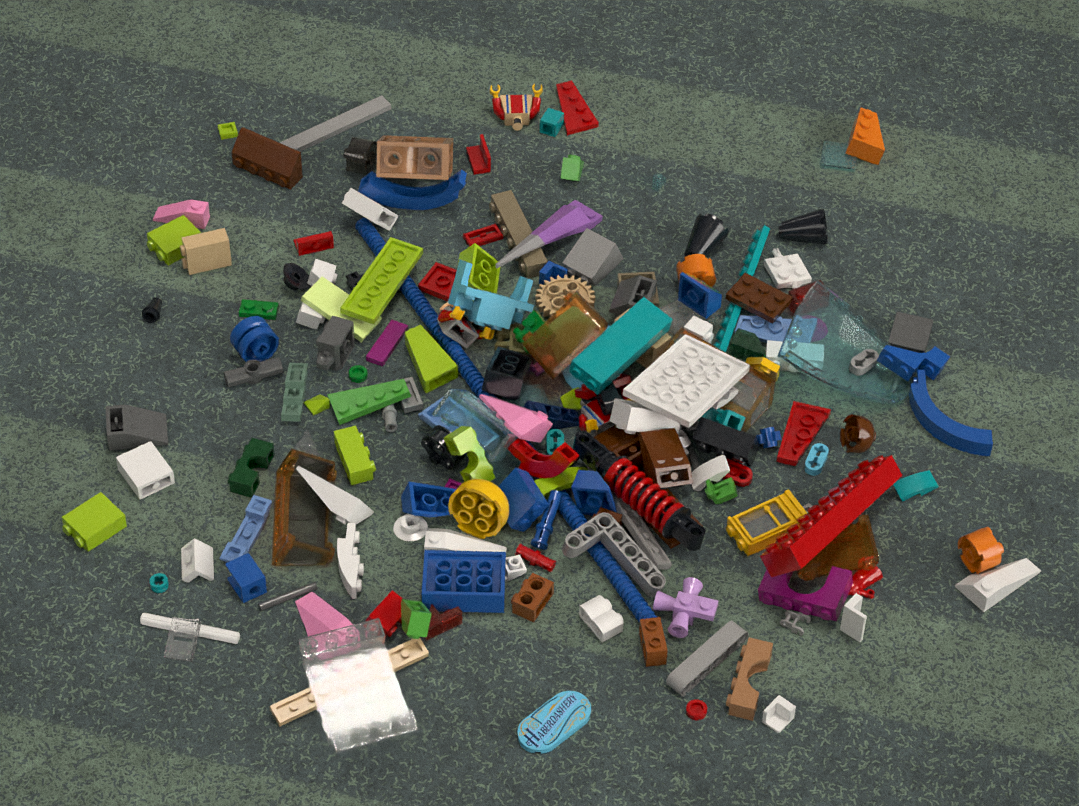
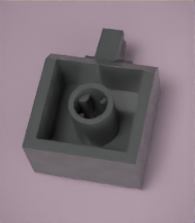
[316,315,355,371]

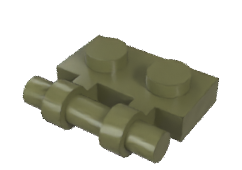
[494,324,529,355]

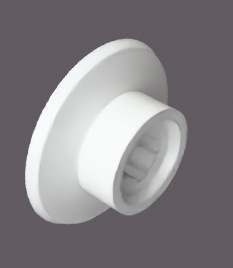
[393,514,428,541]

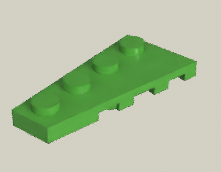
[327,379,411,425]

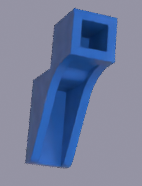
[876,345,950,382]

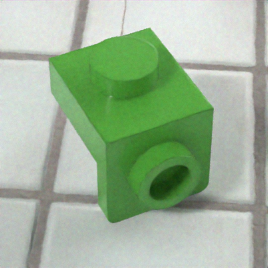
[705,477,738,504]

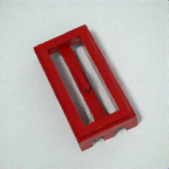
[463,224,503,247]

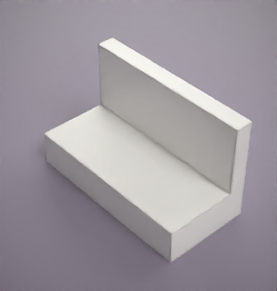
[181,538,214,582]
[840,593,867,642]

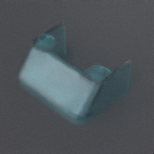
[432,389,518,462]

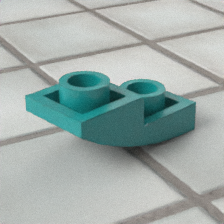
[893,470,939,502]

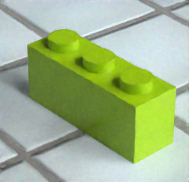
[333,426,376,485]

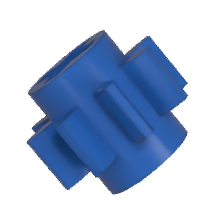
[756,427,782,448]

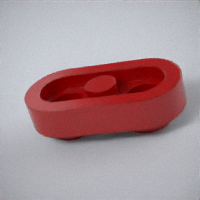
[722,459,753,487]

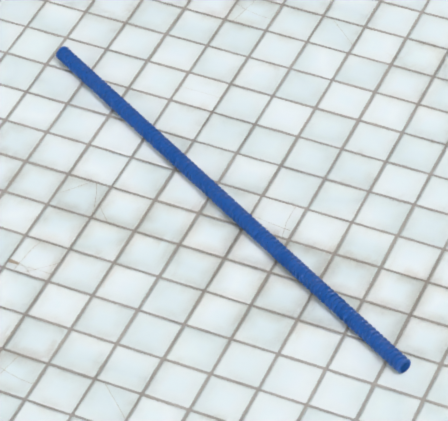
[355,218,657,622]

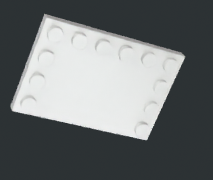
[623,334,750,428]

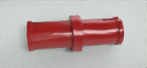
[515,544,556,573]

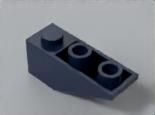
[523,400,579,430]

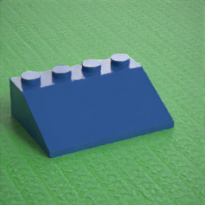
[422,550,506,613]

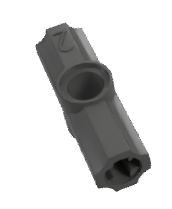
[223,357,283,387]

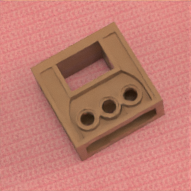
[376,135,453,180]

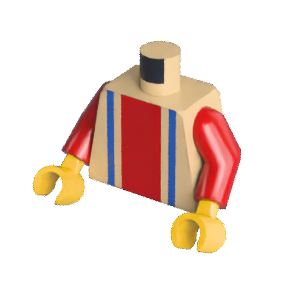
[489,84,543,131]

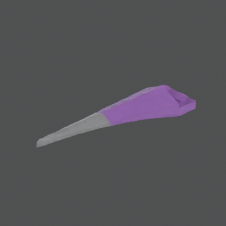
[496,200,603,268]

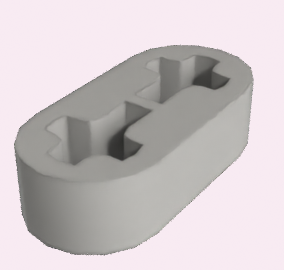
[848,349,879,376]

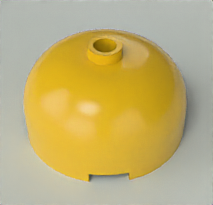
[448,479,509,539]

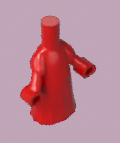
[848,561,883,599]

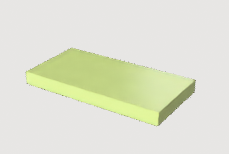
[301,276,382,342]

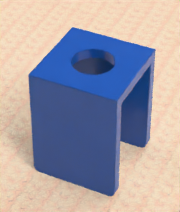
[226,553,267,603]

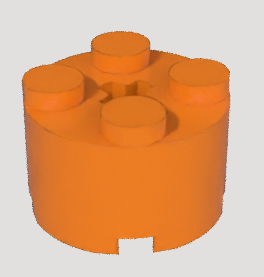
[676,254,716,287]
[958,527,1004,574]

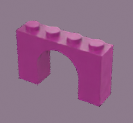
[758,566,853,622]

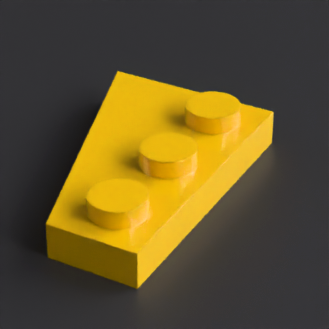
[745,357,780,382]

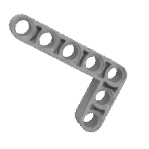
[562,513,666,597]

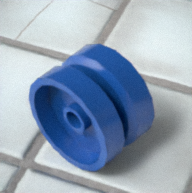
[230,316,279,362]

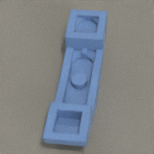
[220,495,272,562]

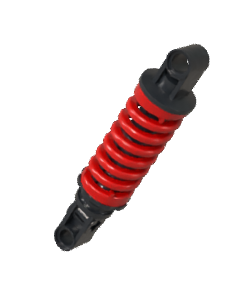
[572,431,706,551]

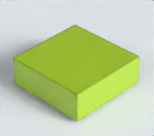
[217,122,238,140]

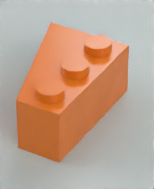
[846,108,885,165]

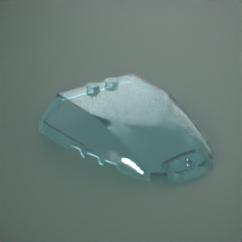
[777,281,911,404]

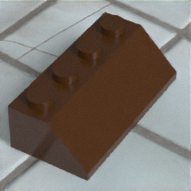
[232,127,303,190]

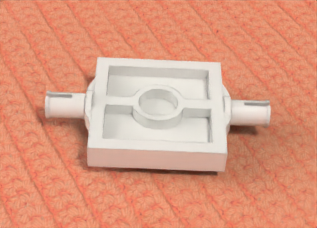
[763,248,812,296]

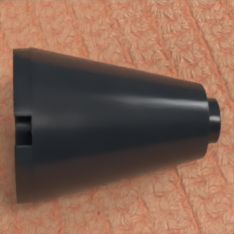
[778,208,828,245]
[684,213,729,257]

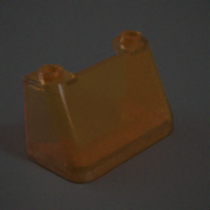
[522,290,608,380]
[797,514,879,581]

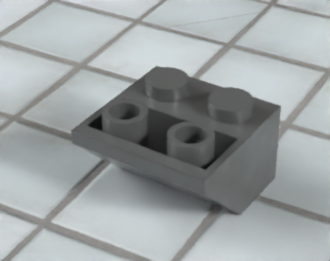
[609,275,657,315]

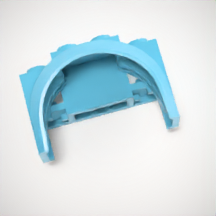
[448,259,534,331]

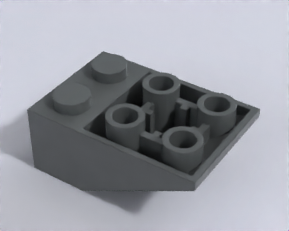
[105,404,168,451]

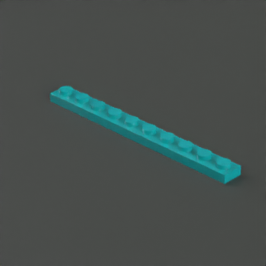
[712,225,770,353]

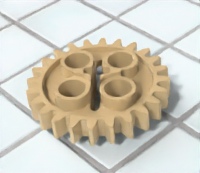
[535,275,595,321]

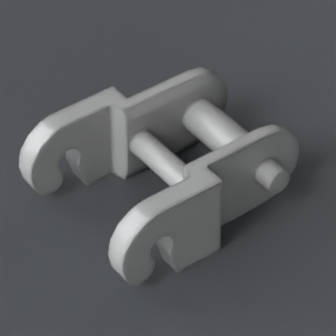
[780,610,811,636]

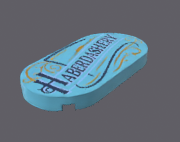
[517,691,591,754]

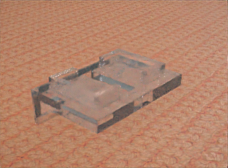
[164,617,201,662]

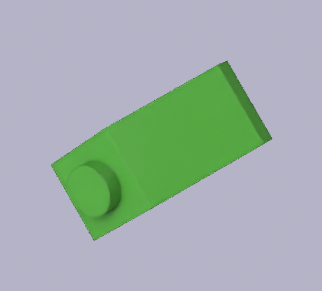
[401,599,432,639]

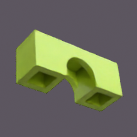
[443,426,496,482]

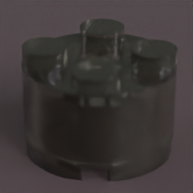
[343,137,377,175]

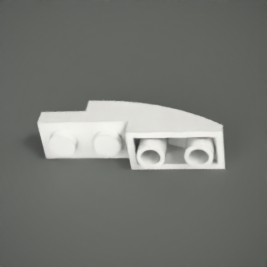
[337,523,364,599]

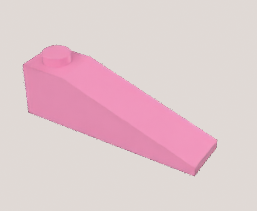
[479,394,553,443]
[295,592,360,666]

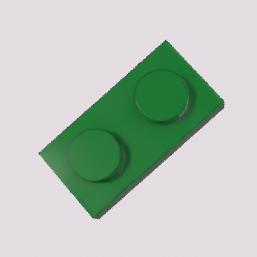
[239,299,279,320]

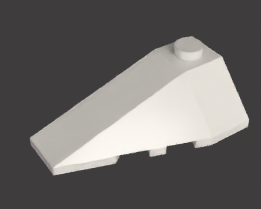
[296,466,374,525]
[424,528,506,552]
[955,558,1041,612]

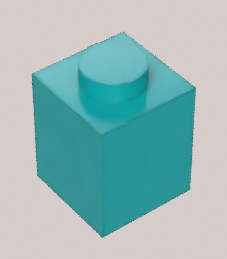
[540,108,564,137]

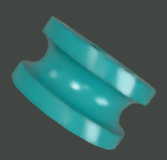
[150,573,169,593]

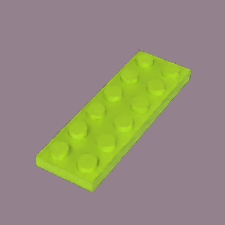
[340,237,423,325]

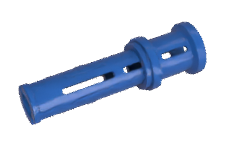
[530,490,563,550]

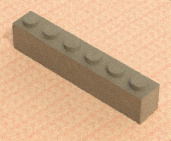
[489,190,548,279]

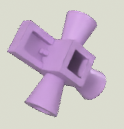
[653,577,718,638]

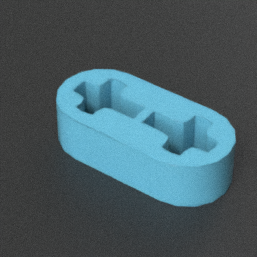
[804,443,829,476]

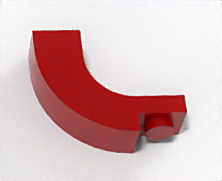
[507,438,579,478]

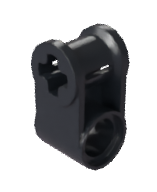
[596,382,622,416]

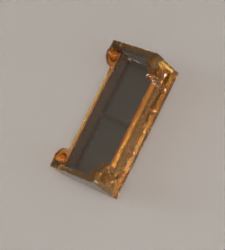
[272,449,337,566]

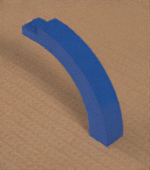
[358,169,467,210]
[909,370,993,456]

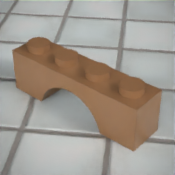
[726,637,773,721]

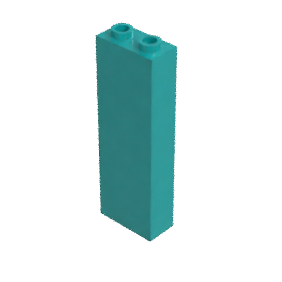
[569,297,673,395]

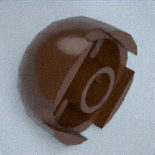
[840,414,876,454]

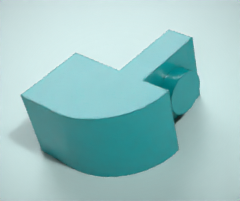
[697,407,746,431]

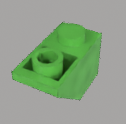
[561,155,584,181]

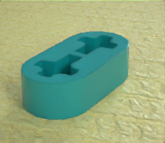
[546,429,564,455]

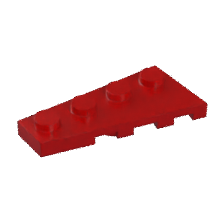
[556,80,599,135]

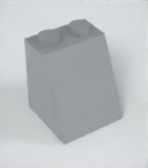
[563,228,624,286]

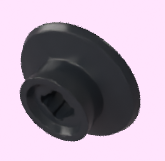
[283,263,310,290]

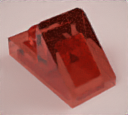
[425,604,462,640]

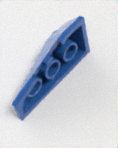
[401,482,456,518]

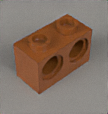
[511,573,554,622]
[639,617,668,667]

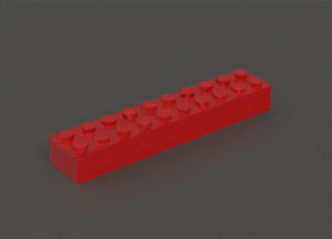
[760,455,902,577]

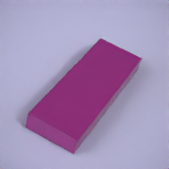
[366,320,408,367]

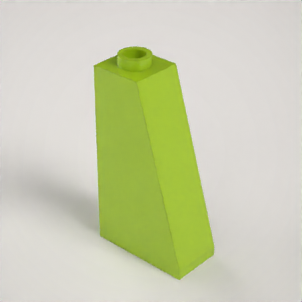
[405,324,458,393]

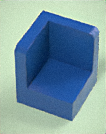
[539,261,568,285]

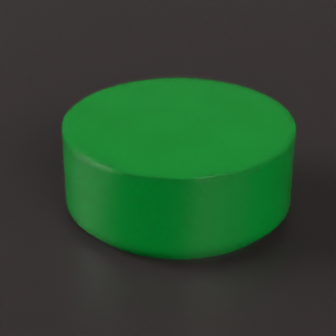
[348,365,368,383]

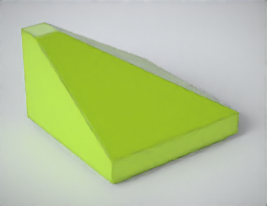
[560,387,582,410]
[304,394,330,416]

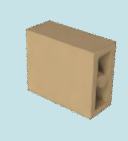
[180,228,232,275]

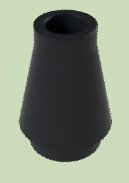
[142,297,162,323]

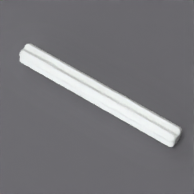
[140,613,240,644]

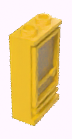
[726,489,807,556]

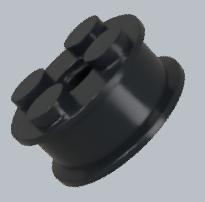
[421,425,466,470]

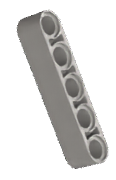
[666,620,749,696]

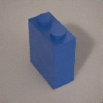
[498,467,549,532]

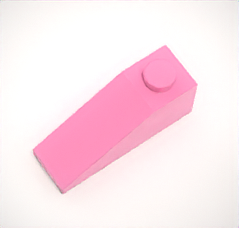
[153,200,210,229]

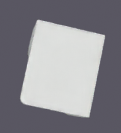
[762,695,796,733]

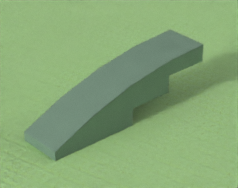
[281,363,308,422]

